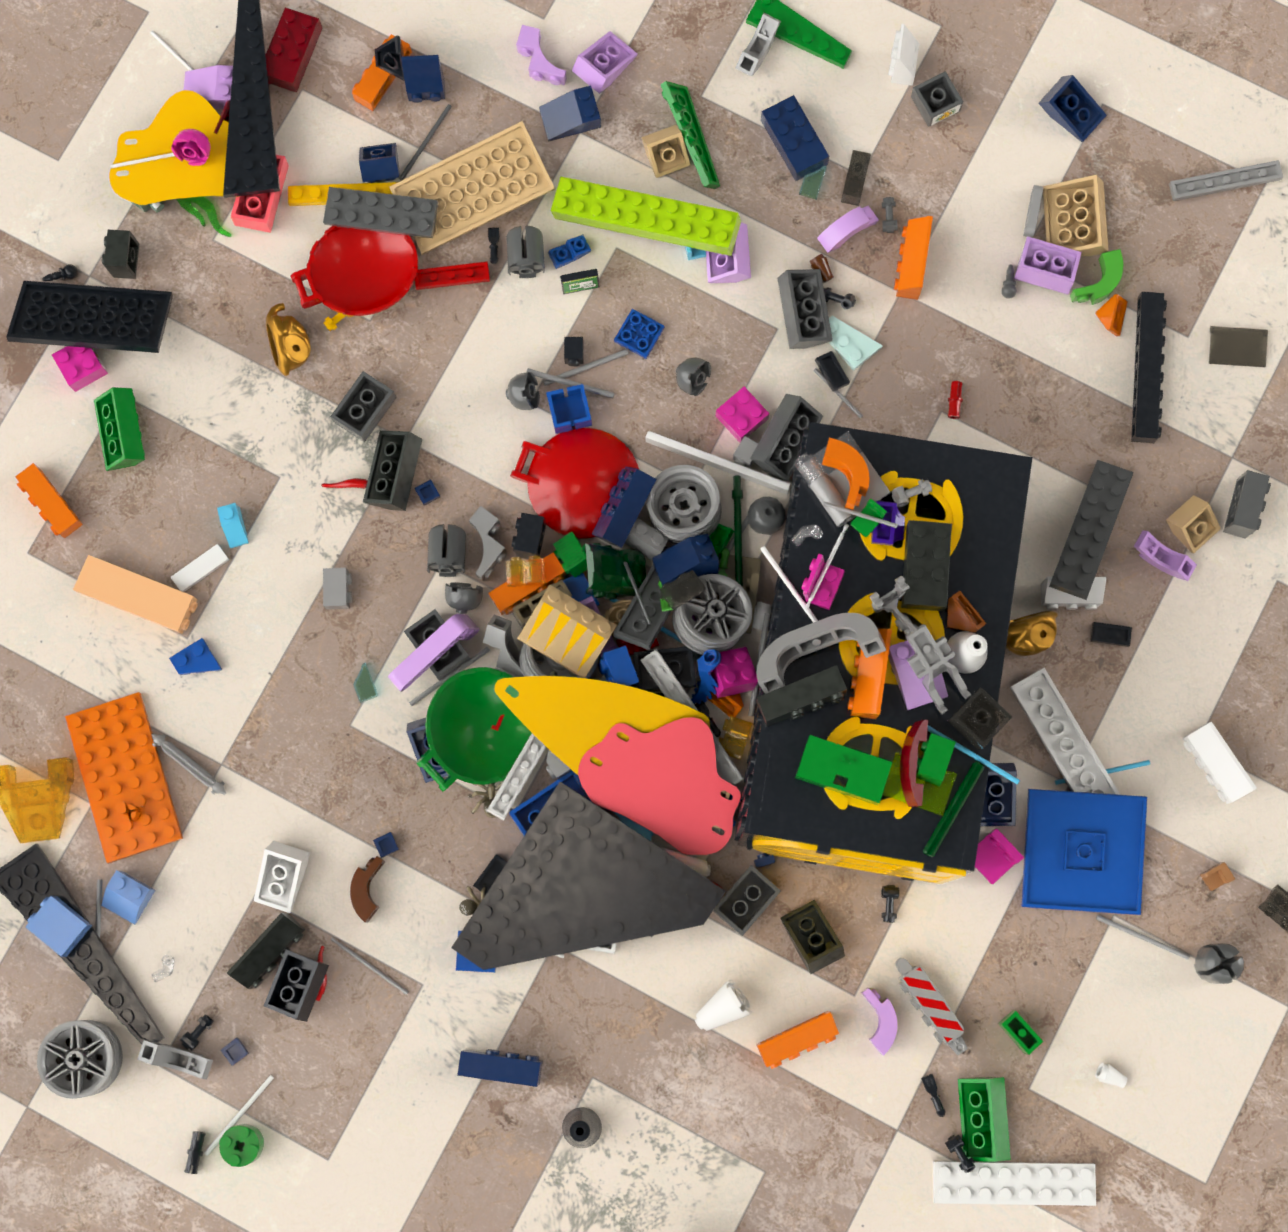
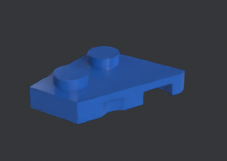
[169,638,222,675]

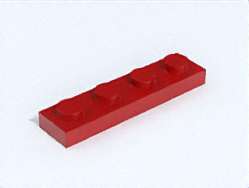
[415,261,490,290]

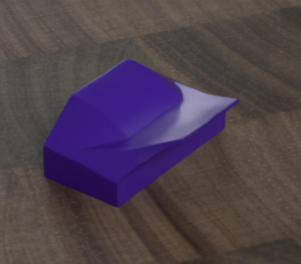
[871,501,905,546]

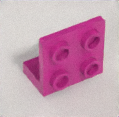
[802,554,845,610]
[975,828,1024,884]

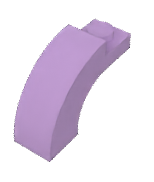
[817,206,879,253]
[1134,530,1197,581]
[861,988,897,1056]

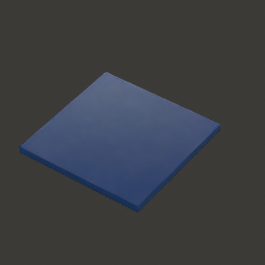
[1021,789,1147,915]

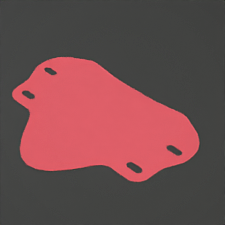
[578,717,741,855]

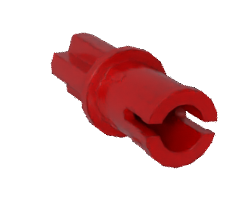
[948,381,963,419]

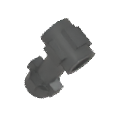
[882,197,898,233]

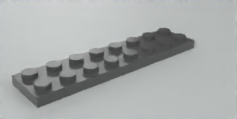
[1049,460,1134,600]

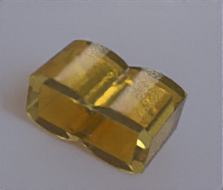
[506,556,546,587]
[719,716,753,760]

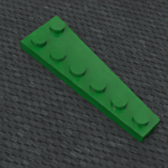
[746,0,852,69]
[660,81,720,189]

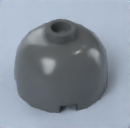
[676,357,711,396]
[506,372,540,410]
[747,497,785,535]
[445,582,483,614]

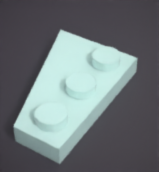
[829,316,883,371]

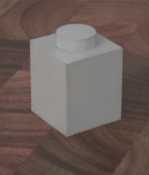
[733,436,758,468]

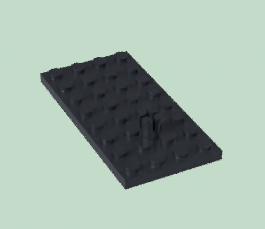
[6,281,173,353]

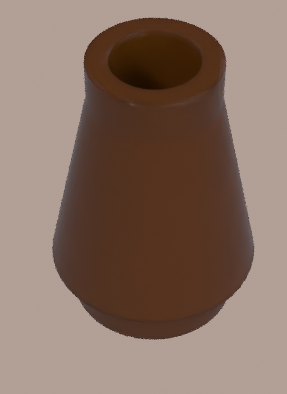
[809,254,834,283]

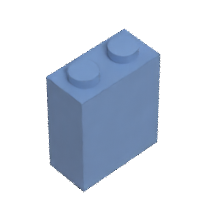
[26,896,92,957]

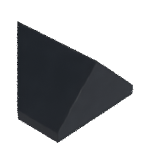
[374,36,405,81]

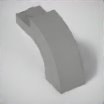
[736,13,781,76]

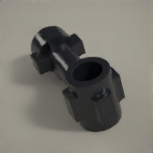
[824,287,856,310]
[881,885,899,923]
[180,1014,214,1051]
[945,1134,975,1173]

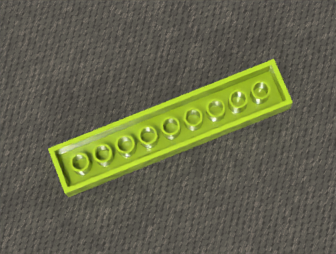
[550,177,741,256]

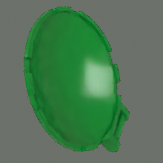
[416,667,532,792]

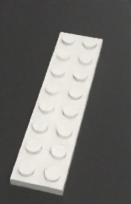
[1010,668,1120,795]
[933,1161,1096,1206]

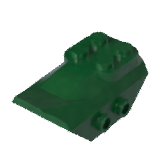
[582,543,646,600]

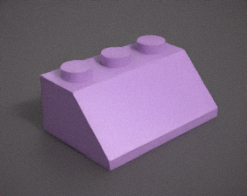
[706,222,751,283]
[1014,236,1082,294]

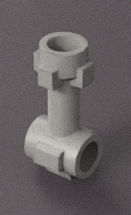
[891,479,932,507]

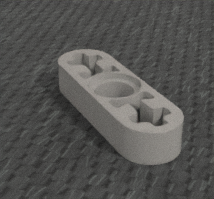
[1023,185,1043,238]

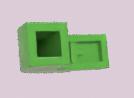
[1070,249,1124,305]

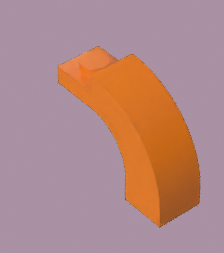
[822,437,870,510]

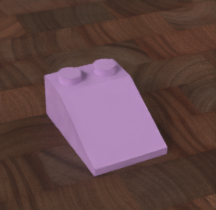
[572,31,637,94]
[184,65,233,109]
[888,640,948,711]

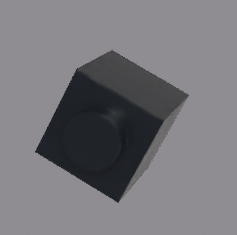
[564,337,584,366]

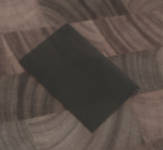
[1209,326,1268,367]

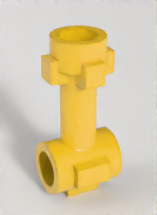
[323,313,352,331]

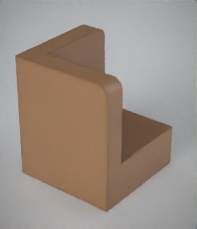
[1200,862,1235,891]

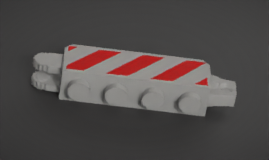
[896,958,968,1055]

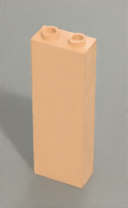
[73,555,198,634]

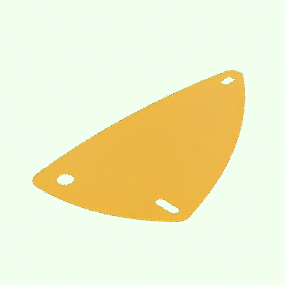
[494,676,710,775]

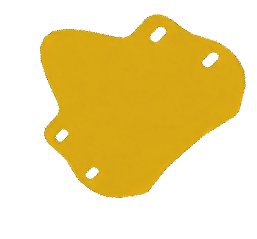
[109,90,239,205]

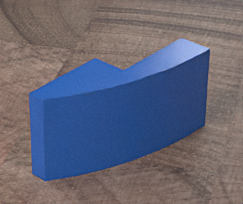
[548,235,591,269]

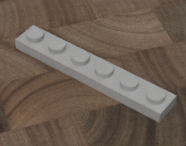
[1169,160,1283,201]

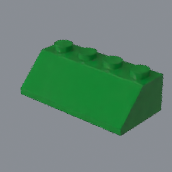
[94,387,145,471]
[958,1077,1011,1162]

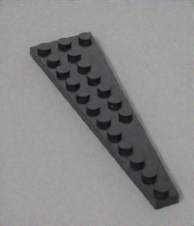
[223,0,280,198]
[0,844,165,1045]

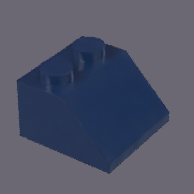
[359,143,400,183]

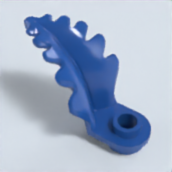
[691,649,722,704]

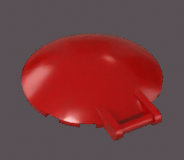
[290,226,418,316]
[510,428,639,539]

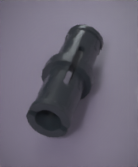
[184,1131,206,1174]

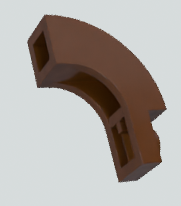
[350,856,386,923]

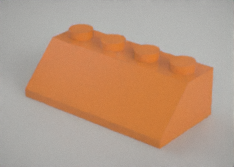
[893,216,933,300]
[847,629,892,720]
[756,1011,839,1069]

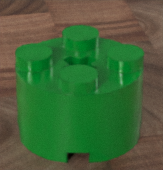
[219,1124,264,1167]

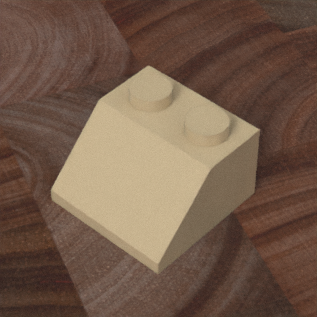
[641,125,690,178]
[1166,495,1221,554]

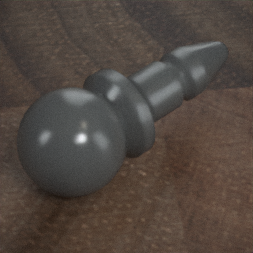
[1001,264,1017,299]

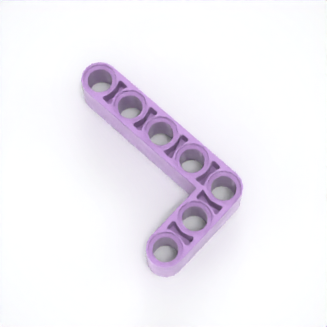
[388,614,480,692]

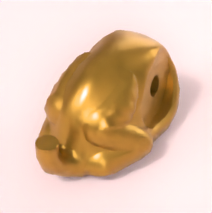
[266,303,311,376]
[1006,611,1058,657]

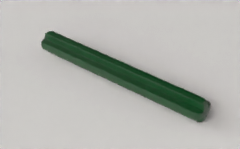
[923,762,984,857]

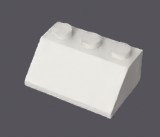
[1041,577,1106,610]

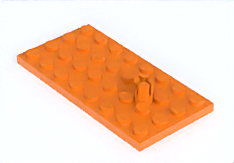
[65,692,183,864]

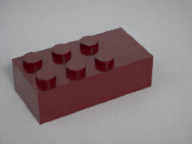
[266,7,323,93]

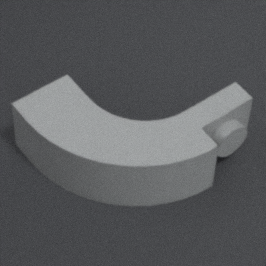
[137,1040,213,1080]

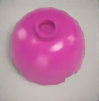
[171,128,211,166]

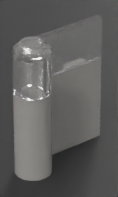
[796,432,891,527]

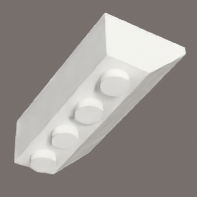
[1182,721,1257,804]

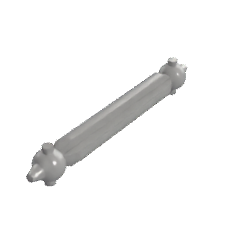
[151,733,226,795]

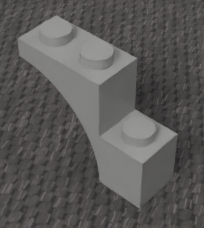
[469,506,506,581]
[483,614,524,677]

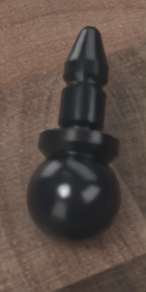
[42,264,78,281]

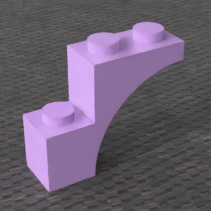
[516,25,567,85]

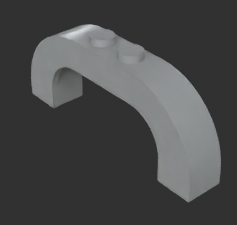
[757,613,886,694]

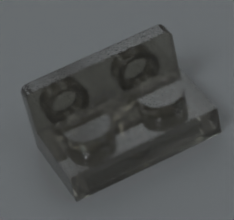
[1258,884,1288,932]

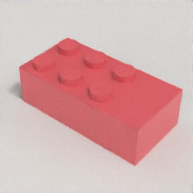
[231,155,289,233]

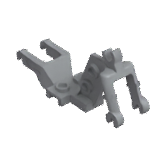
[869,576,971,714]

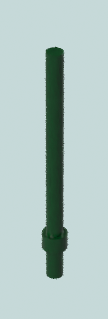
[732,475,743,586]

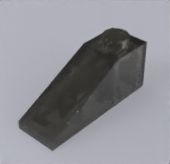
[841,150,871,206]

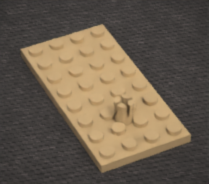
[389,121,555,255]

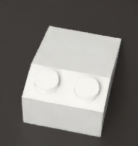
[254,841,310,913]

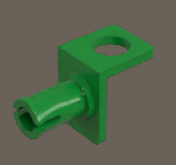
[851,498,887,537]

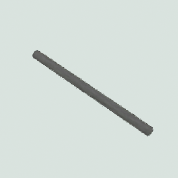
[624,562,652,625]

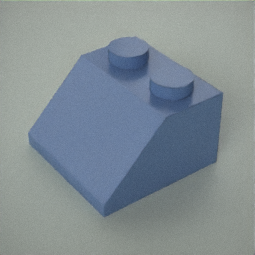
[101,870,155,925]

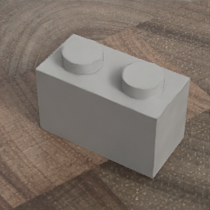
[625,518,669,560]
[323,568,352,610]

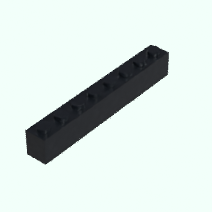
[1131,292,1167,444]

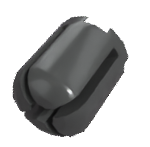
[506,225,545,278]
[427,524,466,577]
[1194,943,1244,984]

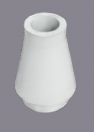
[752,601,772,630]
[1095,1063,1127,1088]

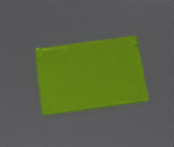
[882,753,957,816]

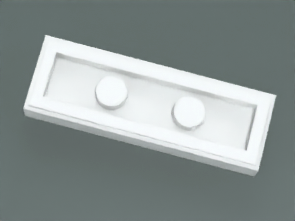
[171,544,229,592]

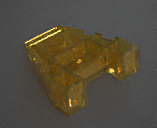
[0,757,74,844]

